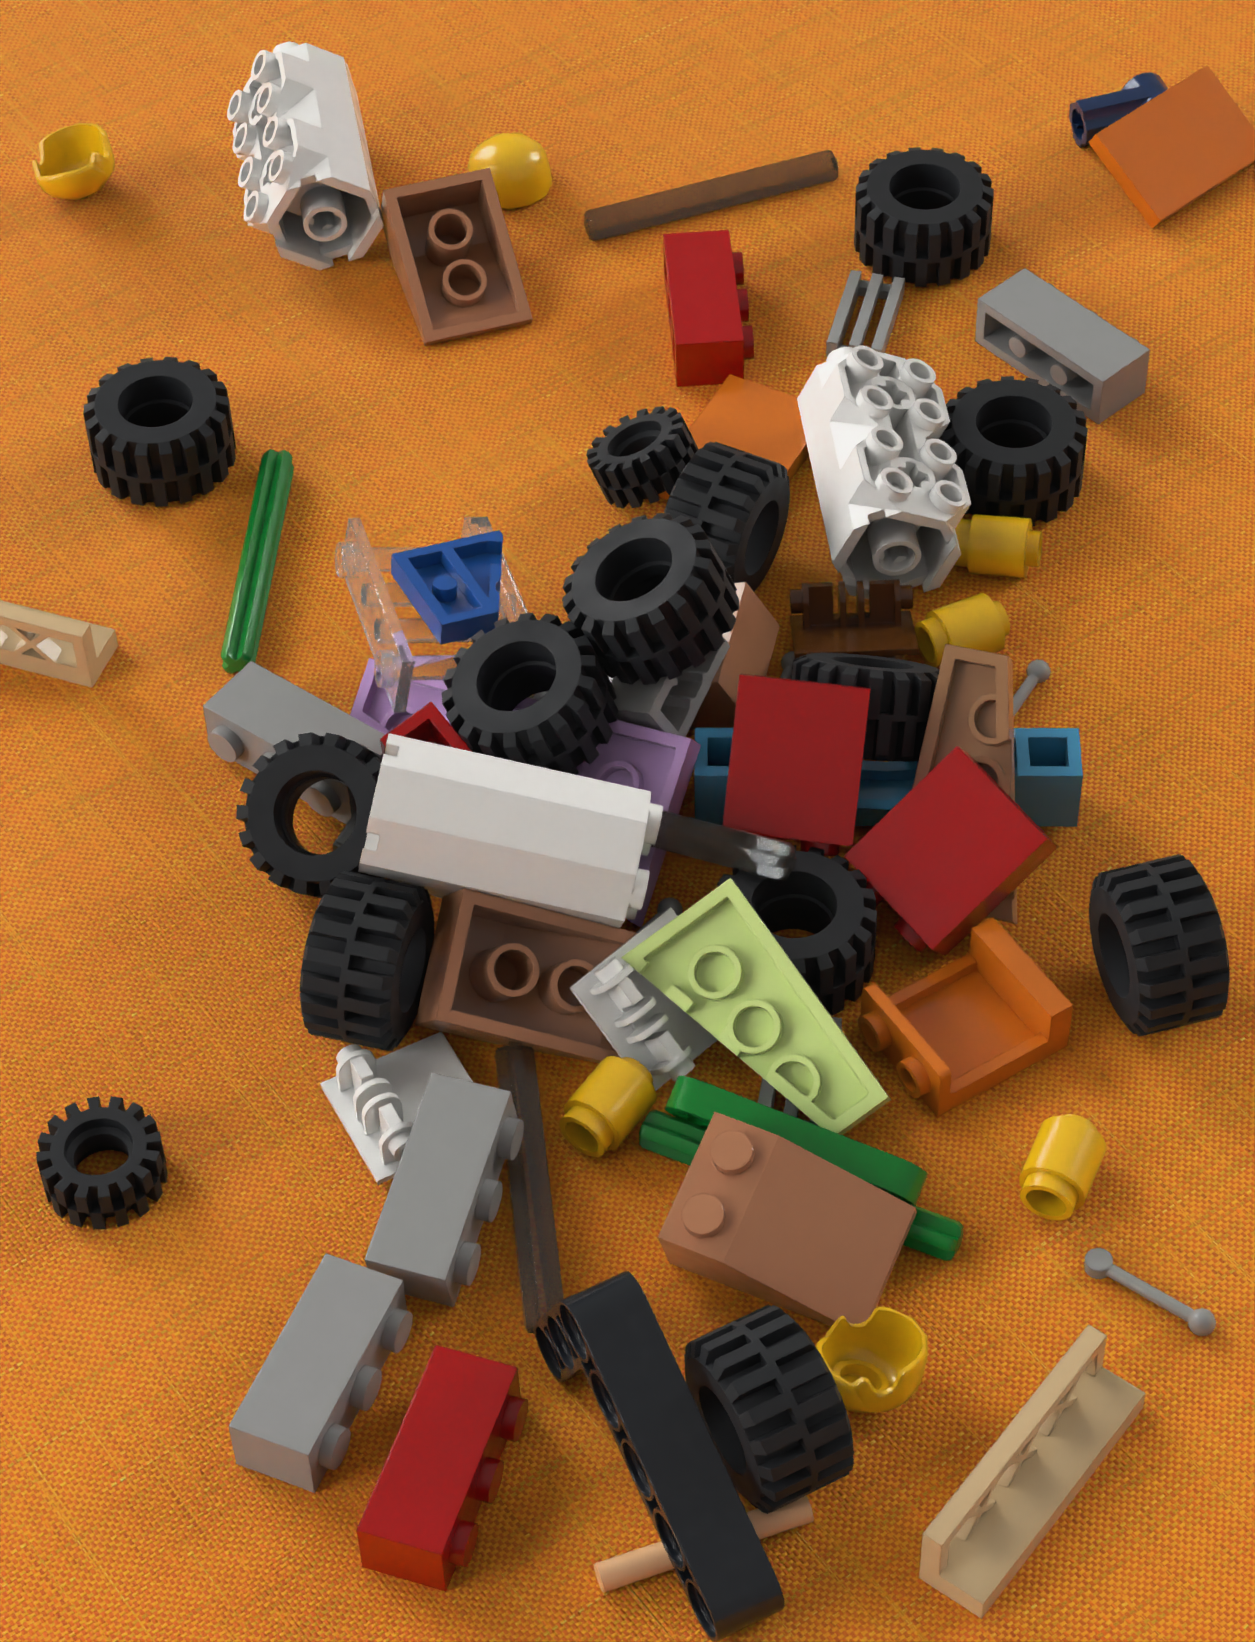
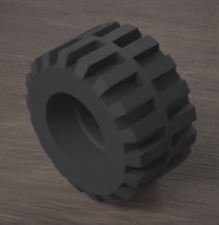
[854,147,994,287]
[83,357,236,507]
[939,376,1088,527]
[664,442,790,591]
[562,513,739,685]
[442,613,618,775]
[791,653,939,762]
[236,732,384,898]
[717,845,877,1016]
[1089,854,1230,1036]
[300,871,434,1051]
[684,1305,854,1514]

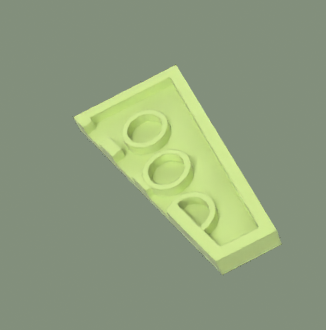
[621,878,891,1135]

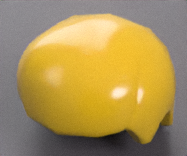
[32,123,115,200]
[468,133,552,209]
[815,1306,928,1413]

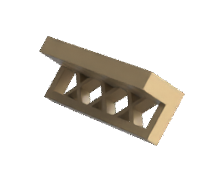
[0,600,118,687]
[919,1324,1146,1619]

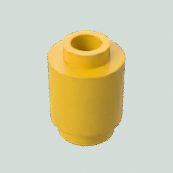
[954,514,1043,578]
[914,593,1010,667]
[559,1056,657,1157]
[1019,1114,1107,1221]

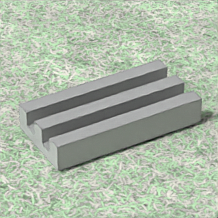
[826,270,905,357]

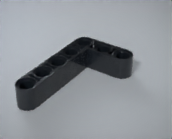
[534,1271,785,1642]

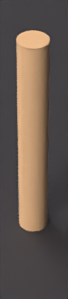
[594,1496,814,1593]

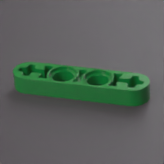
[665,1076,928,1205]

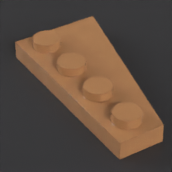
[912,644,1017,924]

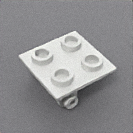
[569,907,717,1091]
[320,1031,473,1185]

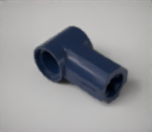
[1069,72,1168,148]

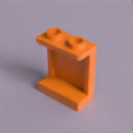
[858,917,1073,1117]

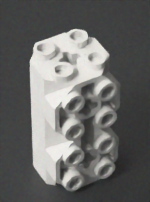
[227,41,384,270]
[797,345,971,599]
[358,733,663,928]

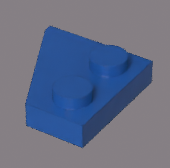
[391,530,503,645]

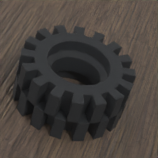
[586,406,699,508]
[36,1096,168,1229]

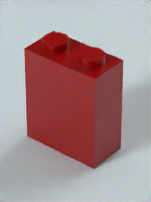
[722,674,871,856]
[844,746,1058,956]

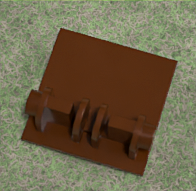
[790,579,919,660]

